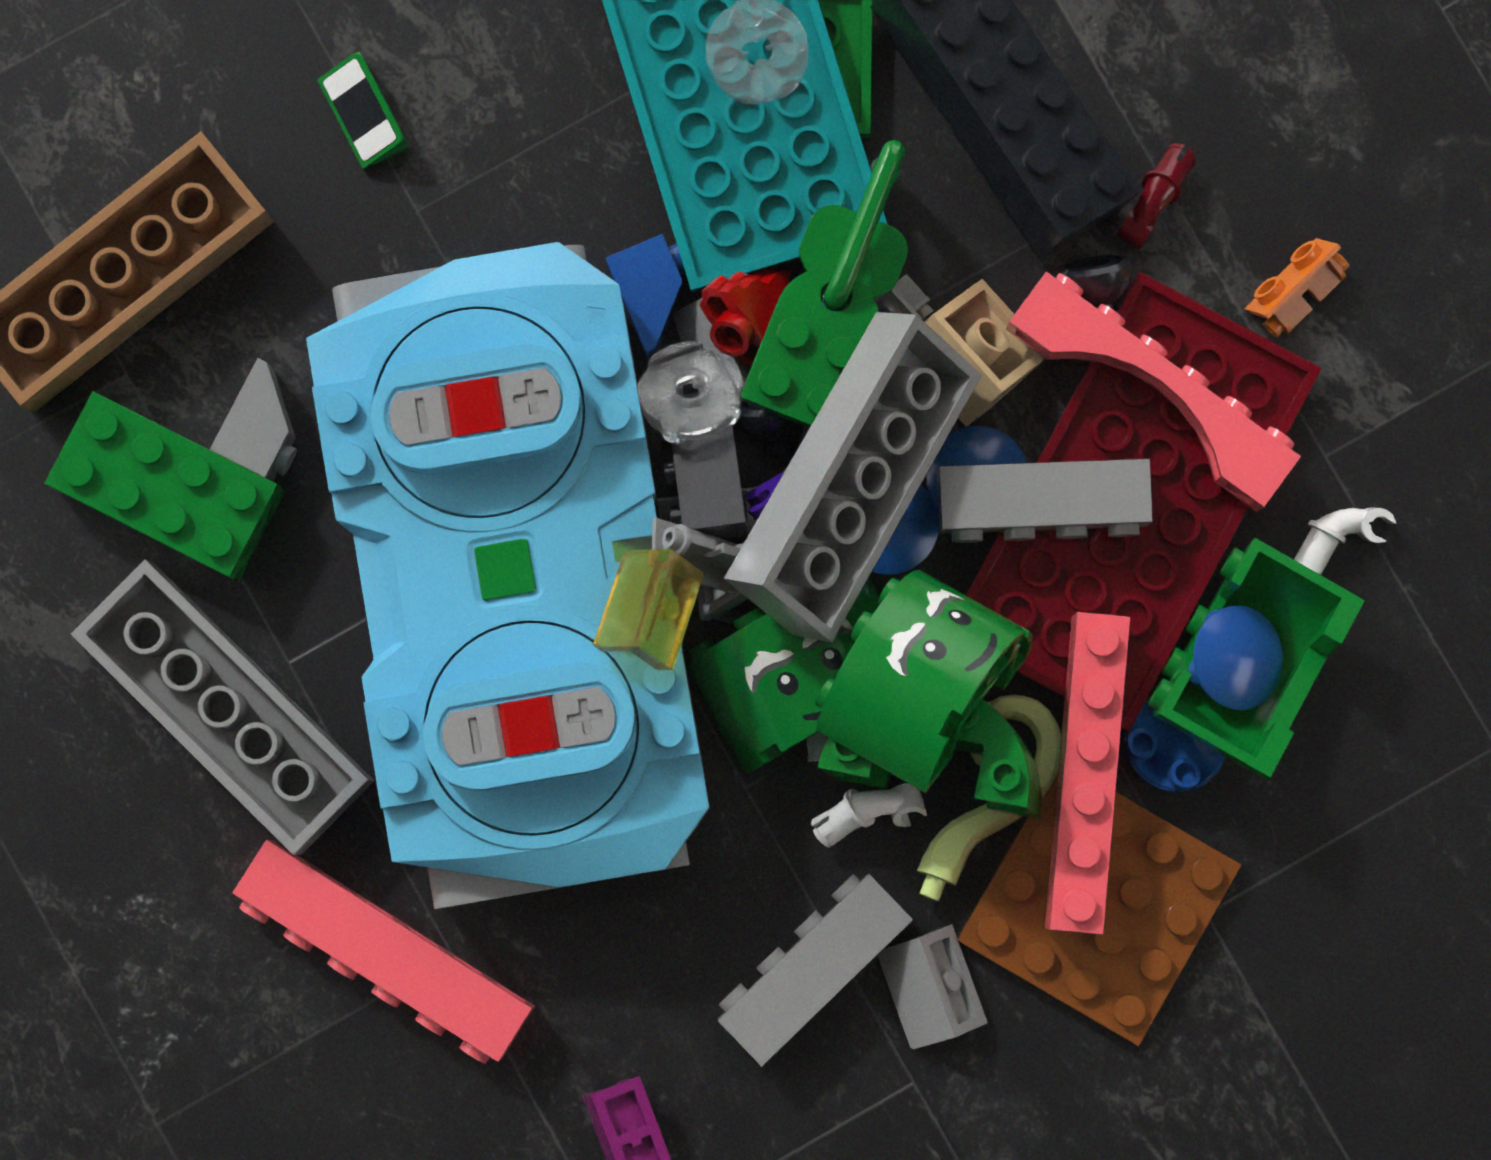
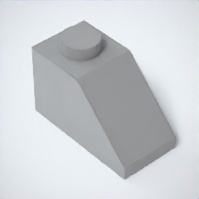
[210,358,297,482]

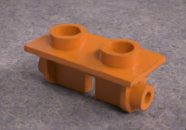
[1244,238,1350,338]

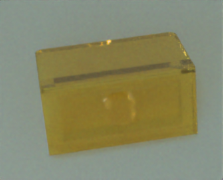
[593,549,704,670]

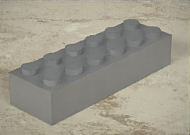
[724,312,982,642]
[71,560,374,855]

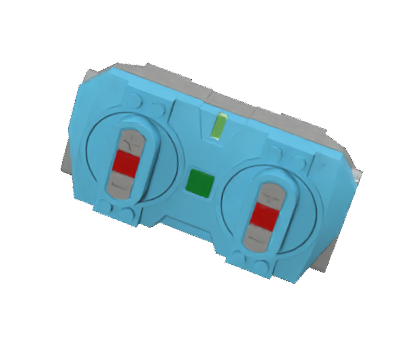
[306,242,710,909]

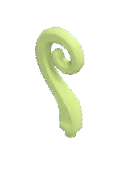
[917,694,1061,901]

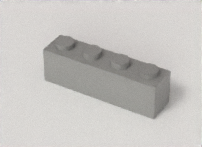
[937,459,1153,543]
[718,874,913,1067]

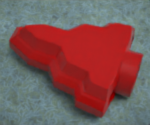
[699,265,790,366]

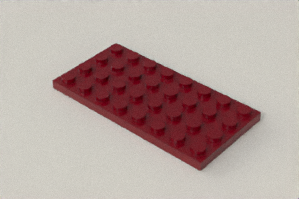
[966,271,1322,732]

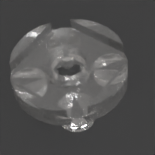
[706,0,809,105]
[638,341,743,444]

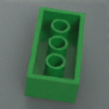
[44,391,286,582]

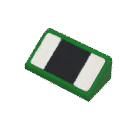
[317,51,409,170]

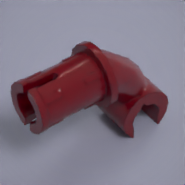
[1115,143,1197,250]

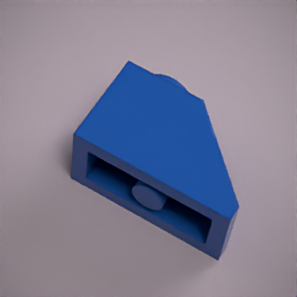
[605,234,685,360]

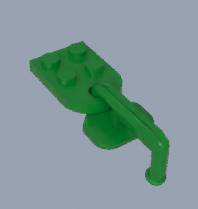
[738,140,908,428]

